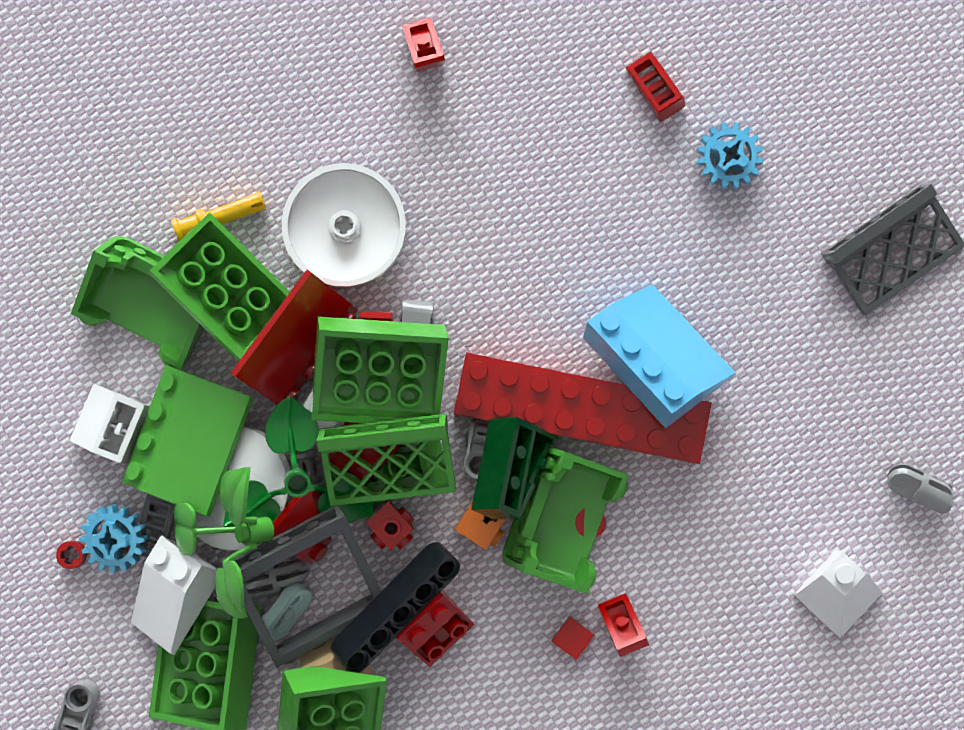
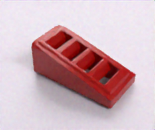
[626,52,685,122]

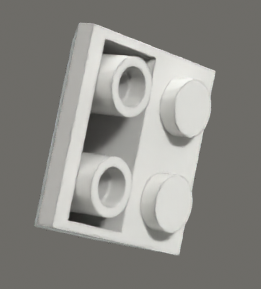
[70,383,150,464]

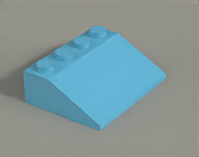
[583,284,735,428]

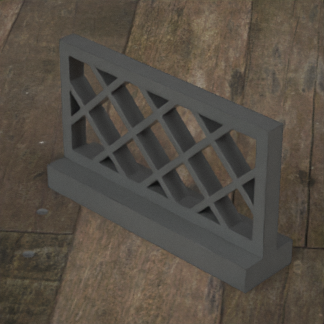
[821,184,964,315]

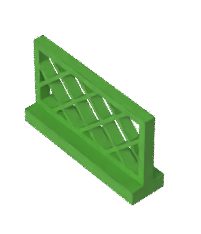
[317,414,456,506]

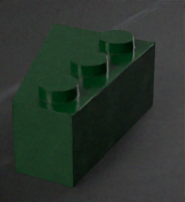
[471,417,559,519]

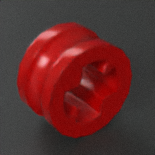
[56,541,87,569]

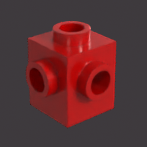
[365,501,415,551]

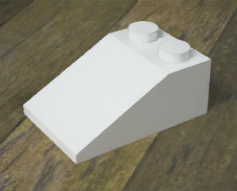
[131,536,217,655]

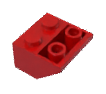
[396,590,475,667]

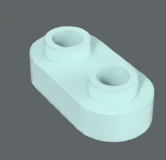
[262,583,312,641]

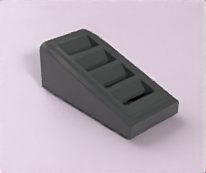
[138,493,176,557]

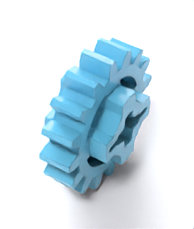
[696,122,764,190]
[79,504,149,573]

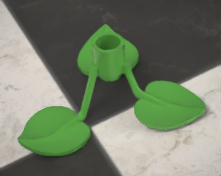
[173,467,274,619]

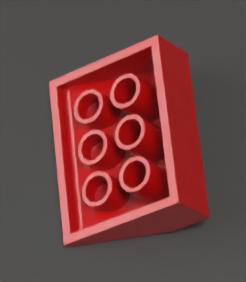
[230,270,358,405]

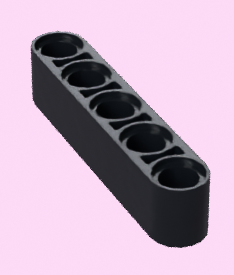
[330,542,460,673]

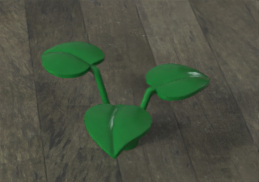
[223,397,374,527]

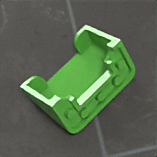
[71,236,204,370]
[502,447,629,594]

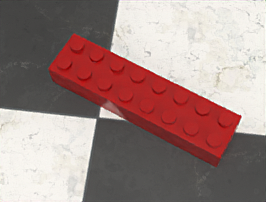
[453,352,712,464]

